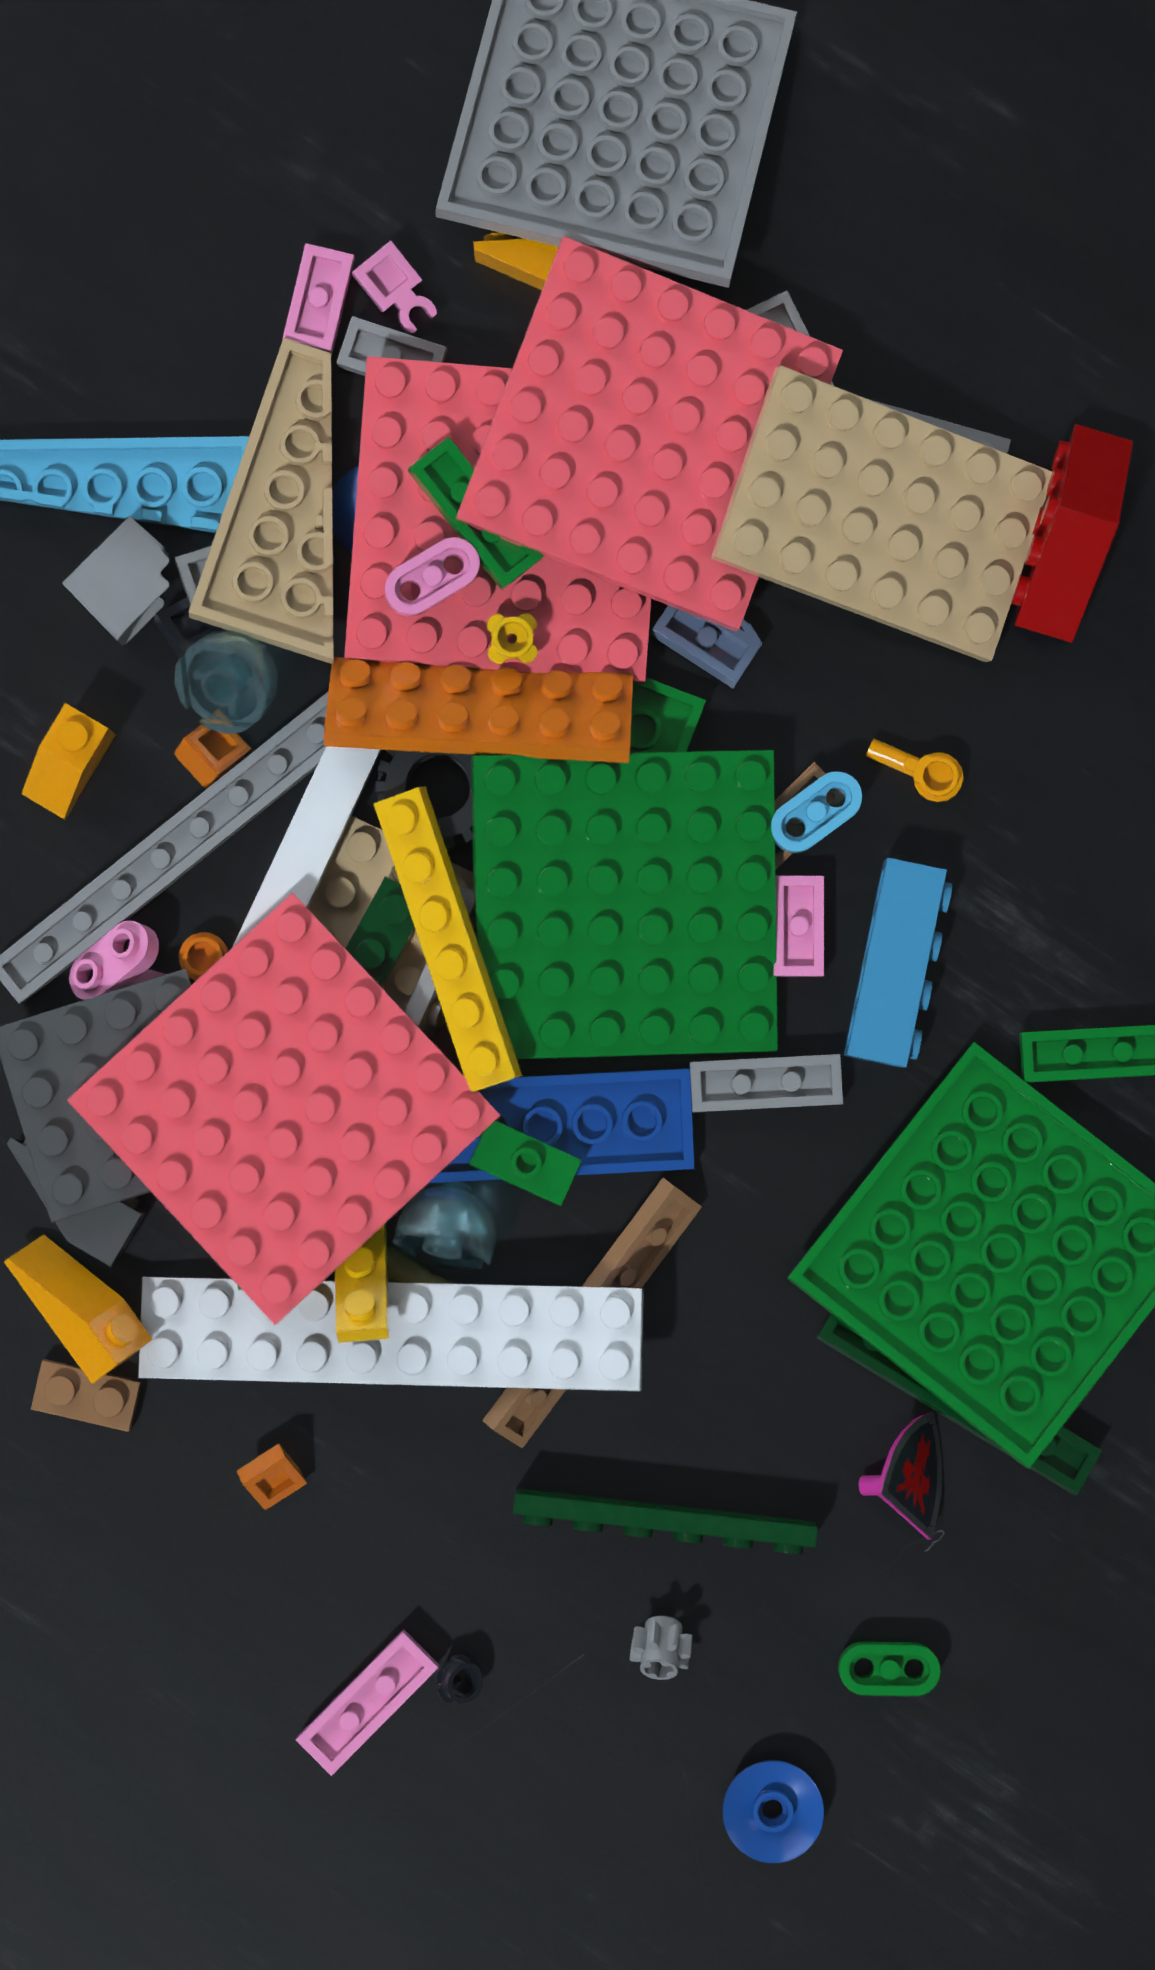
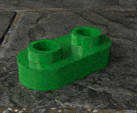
[838,1642,940,1696]

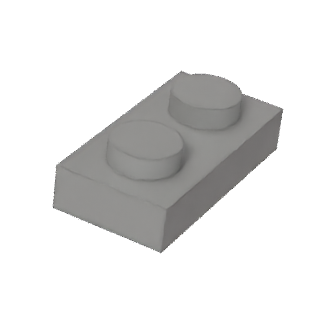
[336,316,447,376]

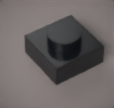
[154,597,225,661]

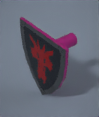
[859,1412,942,1540]

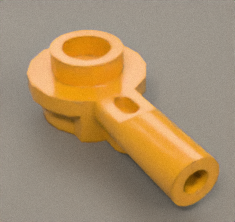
[866,738,963,803]

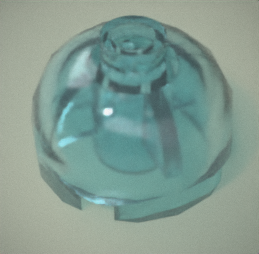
[174,630,278,734]
[393,1182,496,1270]

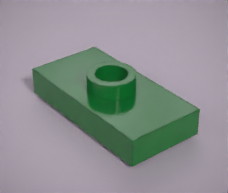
[468,1121,582,1206]

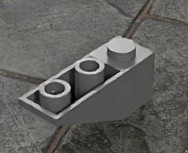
[7,1137,147,1267]

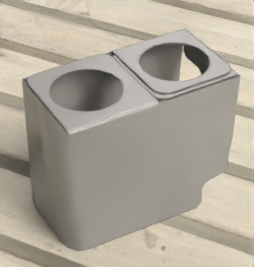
[62,516,169,645]

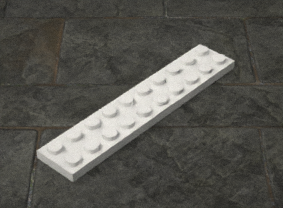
[139,1277,644,1391]

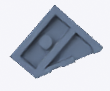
[650,605,762,688]

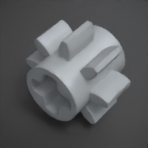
[630,1616,693,1680]

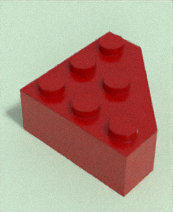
[1011,424,1133,643]

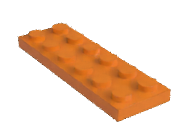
[324,657,633,763]

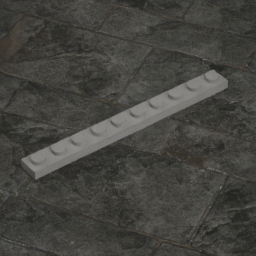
[0,692,328,1004]

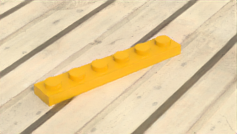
[374,787,522,1092]

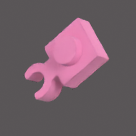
[351,241,437,334]

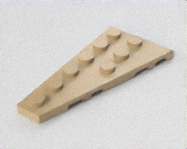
[189,338,333,664]

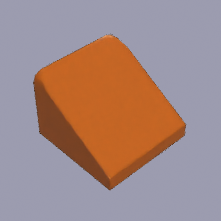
[175,712,251,789]

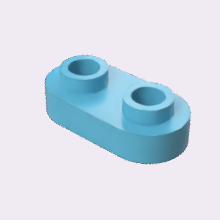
[771,772,862,853]

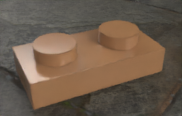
[31,1359,142,1432]

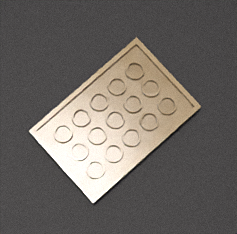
[711,365,1052,662]

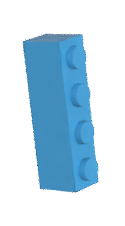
[844,858,952,1068]

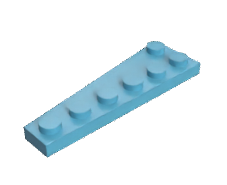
[0,436,249,533]

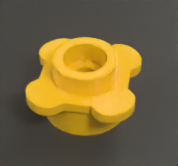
[487,613,538,664]

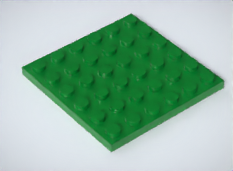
[471,750,778,1059]
[787,1042,1155,1469]

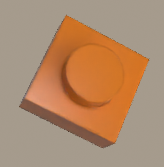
[237,1444,307,1510]

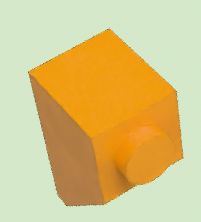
[21,703,116,820]

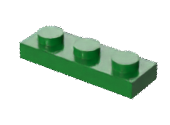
[408,437,544,590]
[1019,1025,1155,1082]

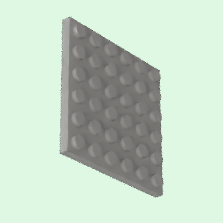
[436,0,797,288]

